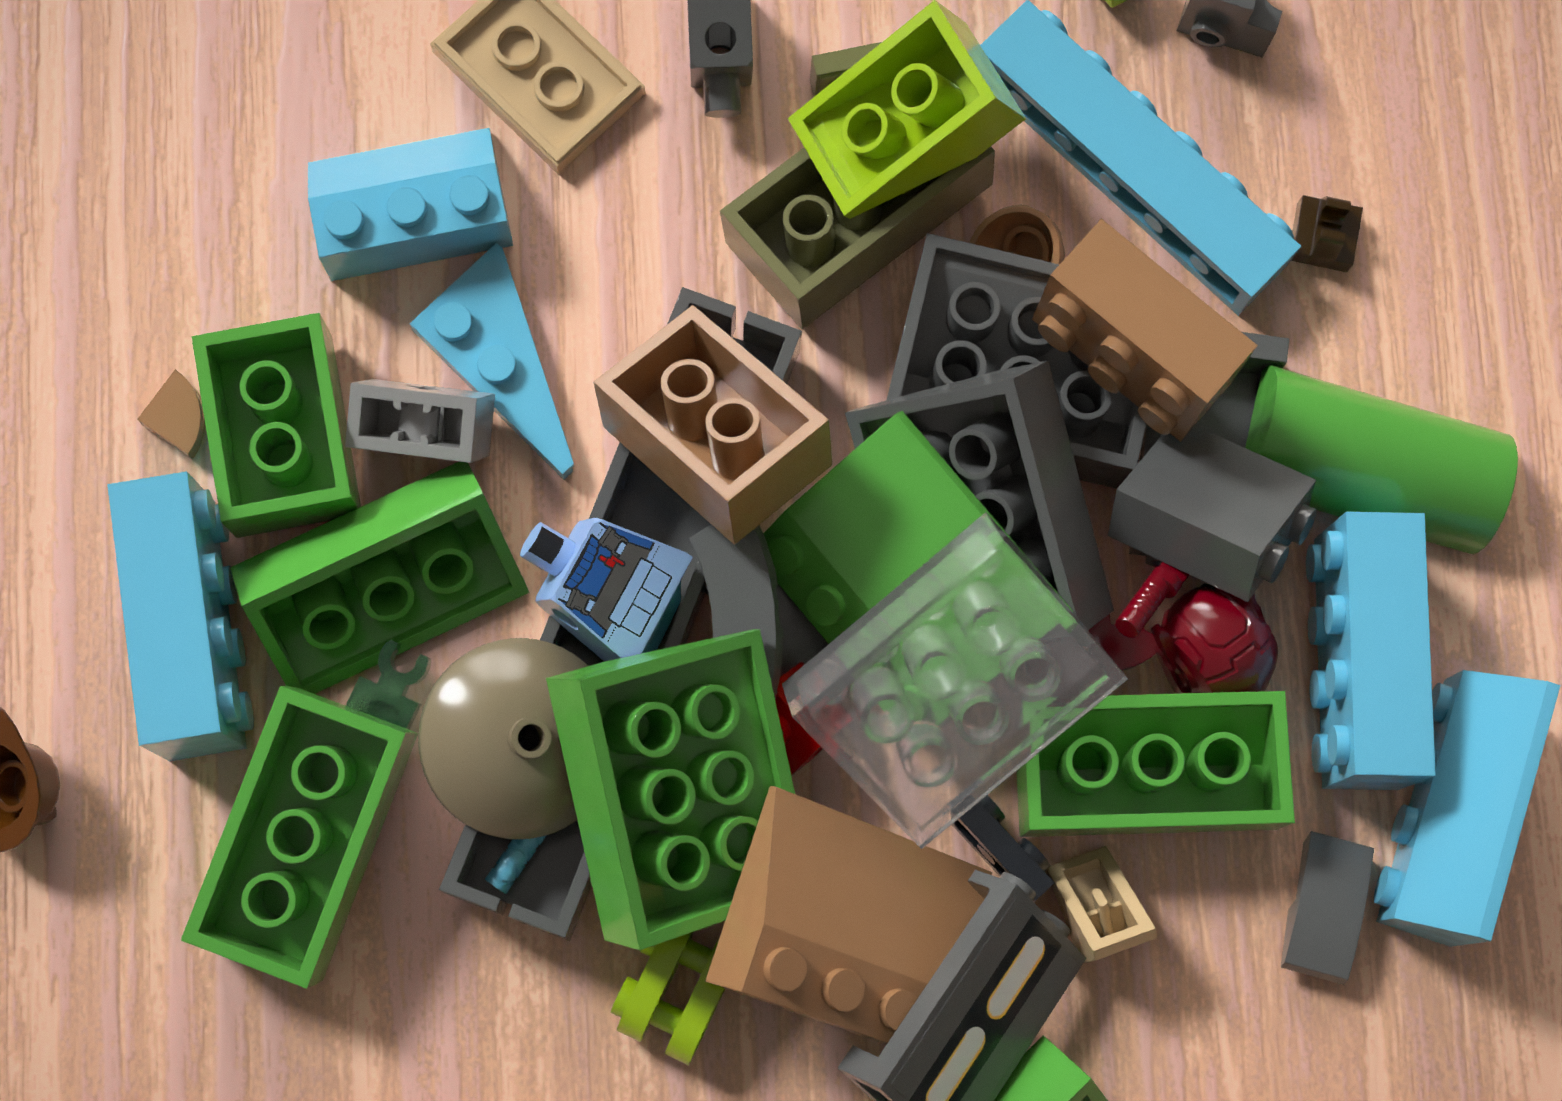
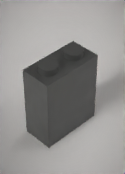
[1108,426,1317,602]

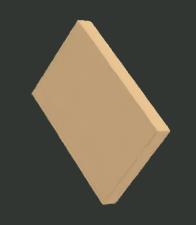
[430,0,646,174]

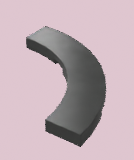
[689,524,783,700]

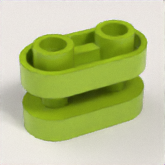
[610,932,725,1066]

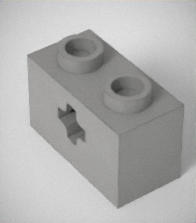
[345,379,495,463]

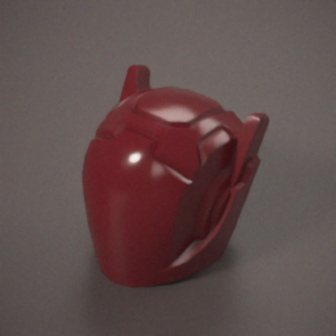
[1151,583,1278,694]

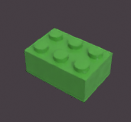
[191,313,361,538]

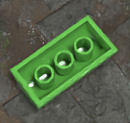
[1245,365,1518,555]

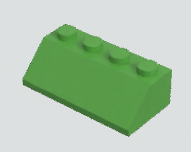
[230,461,530,694]
[1016,691,1295,837]

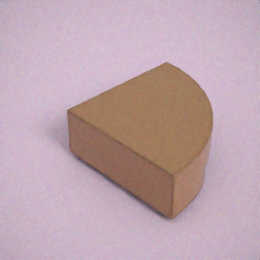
[137,369,204,459]

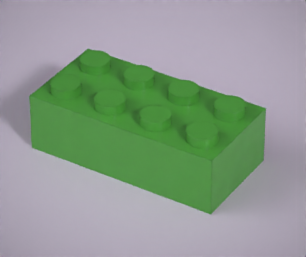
[181,686,418,989]

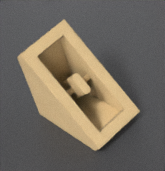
[1047,846,1157,963]

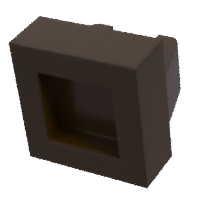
[1291,195,1363,272]

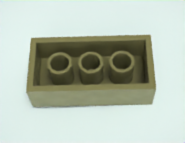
[720,147,995,330]

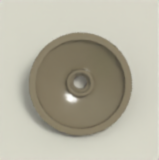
[418,638,588,839]

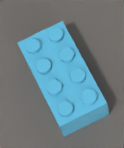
[107,471,254,761]
[1306,512,1436,790]

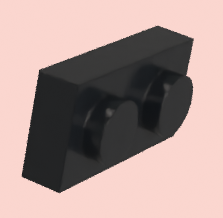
[938,785,1055,902]

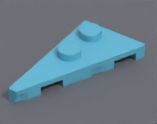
[409,243,574,480]

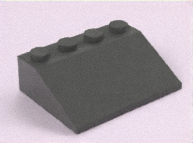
[886,233,1146,489]
[845,361,1114,640]

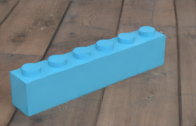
[980,0,1301,316]

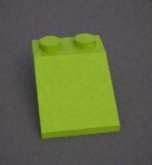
[788,0,1026,219]

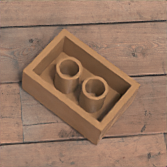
[1032,218,1258,442]
[593,305,833,545]

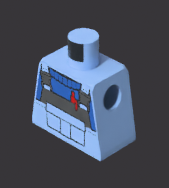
[520,518,693,662]

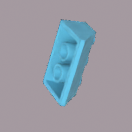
[308,128,513,281]

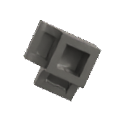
[1177,0,1282,58]

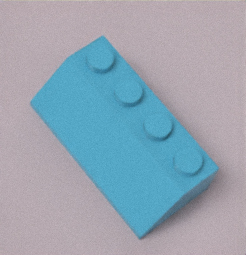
[1374,670,1561,947]

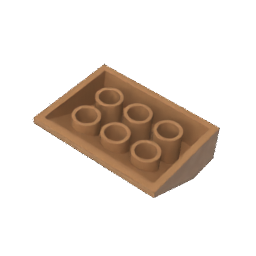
[705,786,992,1045]

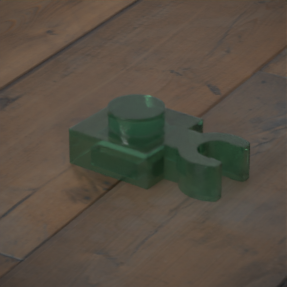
[345,640,431,730]

